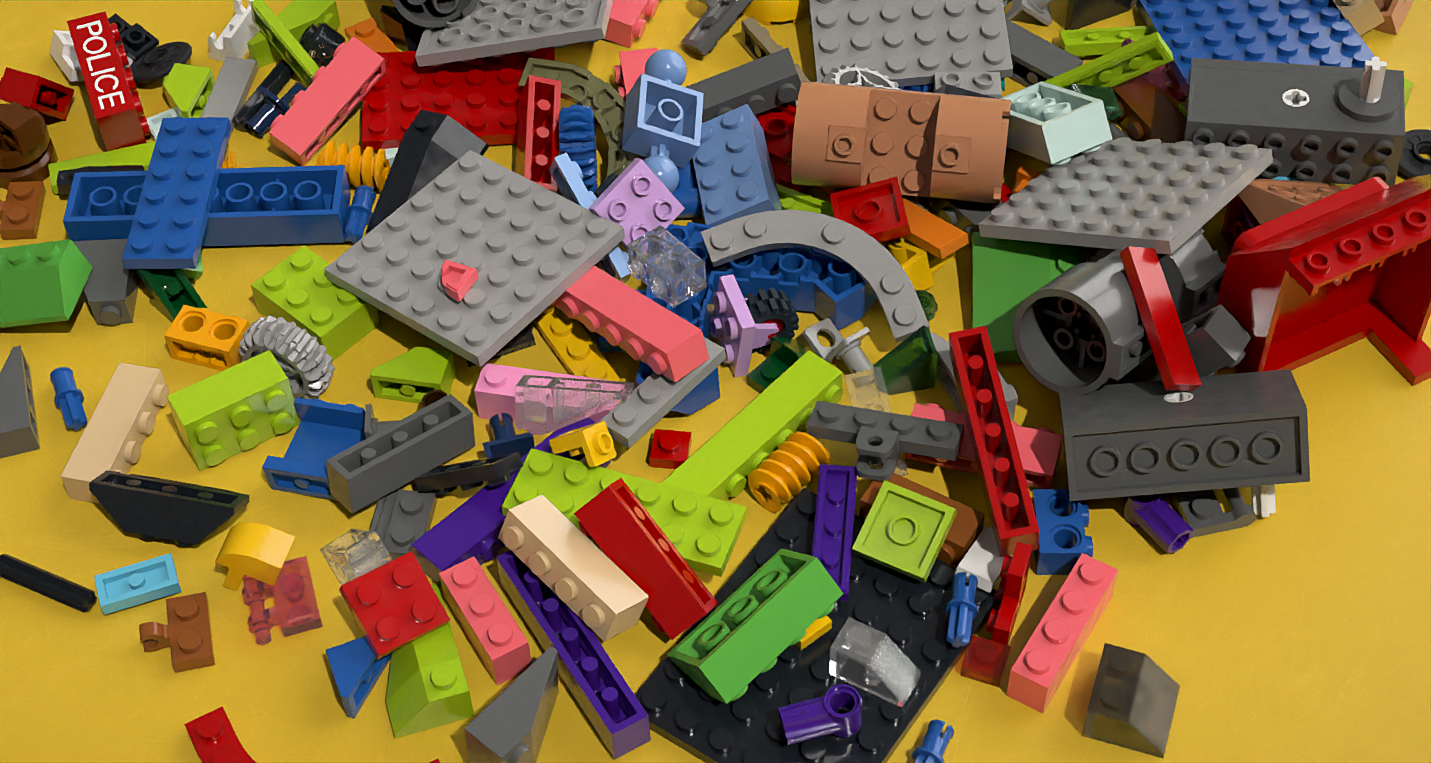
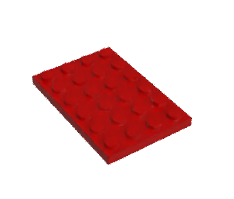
[362,47,555,151]

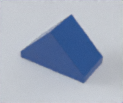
[326,637,392,719]

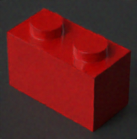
[0,67,74,121]

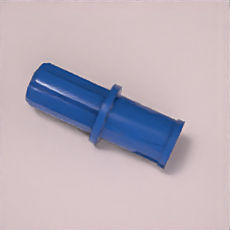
[344,185,376,243]
[50,367,87,431]
[945,572,978,648]
[912,720,954,763]

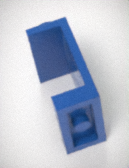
[262,397,366,500]

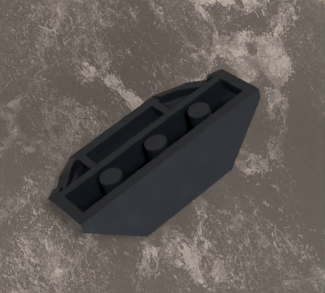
[89,470,250,546]

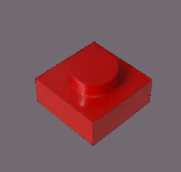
[649,429,692,469]

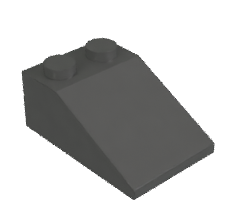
[464,646,559,763]

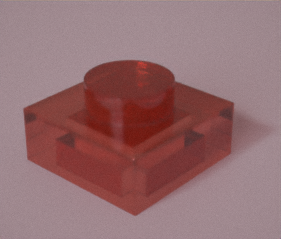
[960,635,1011,687]

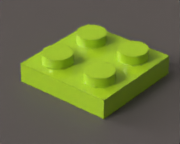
[852,480,957,583]

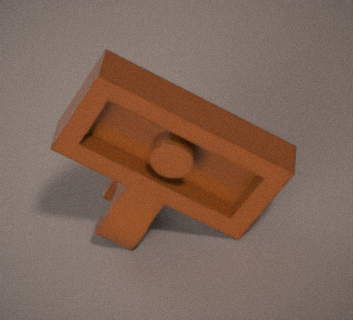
[0,181,46,240]
[139,592,215,673]

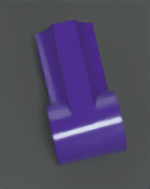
[1122,494,1194,554]
[778,684,862,745]

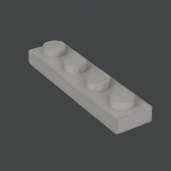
[599,337,726,448]

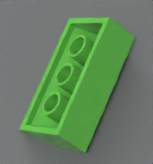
[0,239,93,328]
[667,548,844,704]

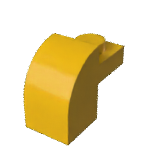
[215,522,295,591]

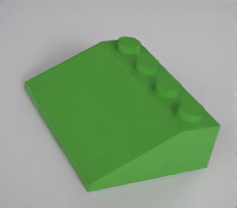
[972,231,1085,363]

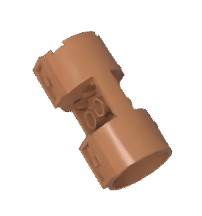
[791,81,1011,204]

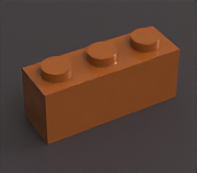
[859,473,985,567]

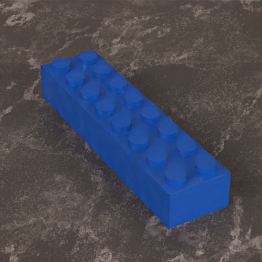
[63,165,351,246]

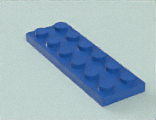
[122,117,231,269]

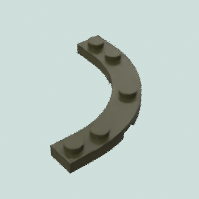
[518,58,644,179]

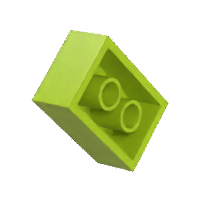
[251,246,381,362]
[166,350,300,471]

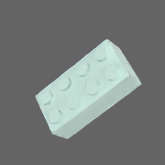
[1000,81,1112,166]

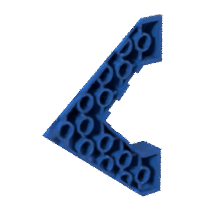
[636,222,877,415]

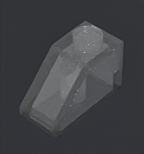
[829,617,921,707]

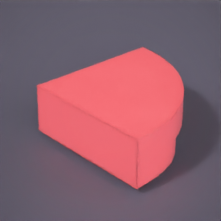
[441,260,479,302]

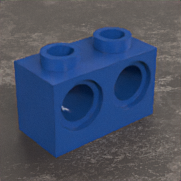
[1032,489,1093,575]

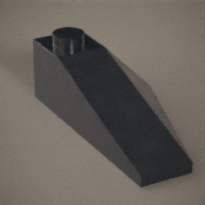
[366,110,489,234]

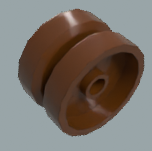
[0,107,58,190]

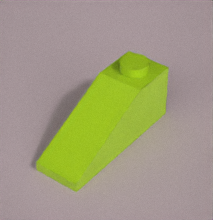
[247,0,341,68]

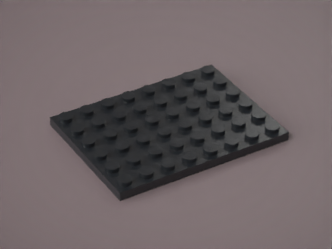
[635,487,1001,763]

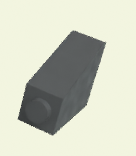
[73,238,140,325]

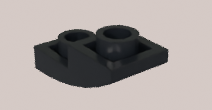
[108,13,159,61]

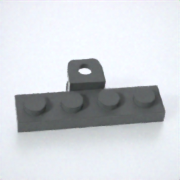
[681,0,753,56]
[807,401,964,481]

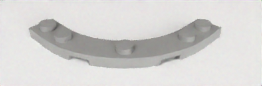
[701,210,930,343]

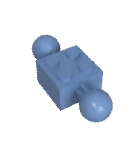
[622,49,704,193]

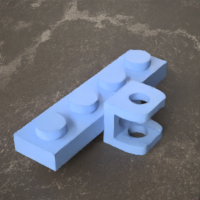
[549,153,633,284]

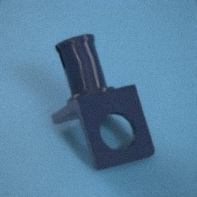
[246,83,307,138]
[483,413,535,458]

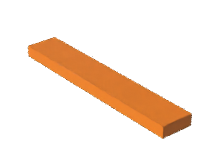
[817,187,969,259]

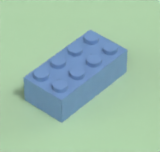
[692,104,782,226]

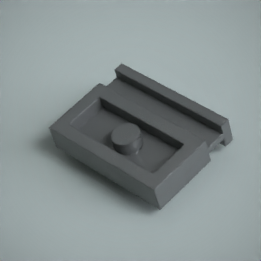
[364,490,437,561]

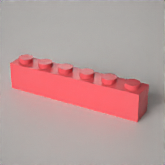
[550,266,710,383]

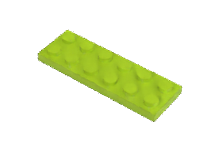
[502,448,747,577]

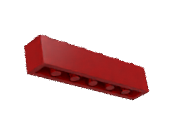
[949,326,1040,557]

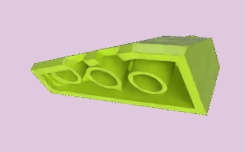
[386,583,475,739]

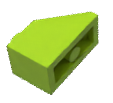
[162,63,215,118]
[370,346,456,404]

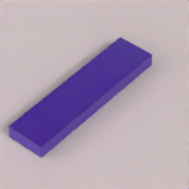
[812,464,857,601]

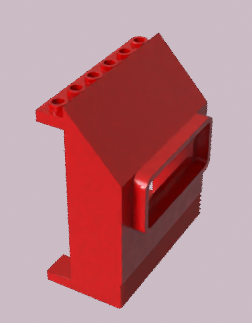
[1213,174,1431,386]

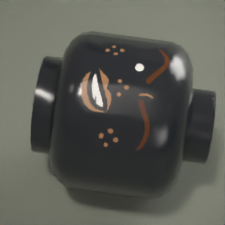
[298,22,346,68]

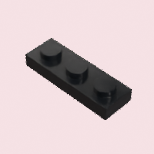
[414,452,523,495]

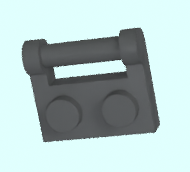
[1169,487,1256,538]

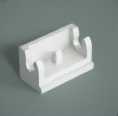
[208,0,260,61]

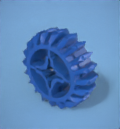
[559,105,598,192]

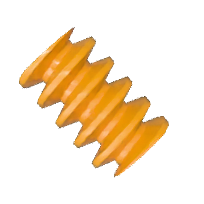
[315,141,390,191]
[748,431,830,512]

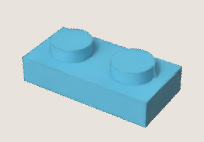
[94,553,182,615]

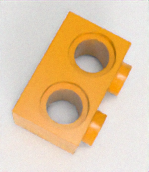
[164,305,250,371]

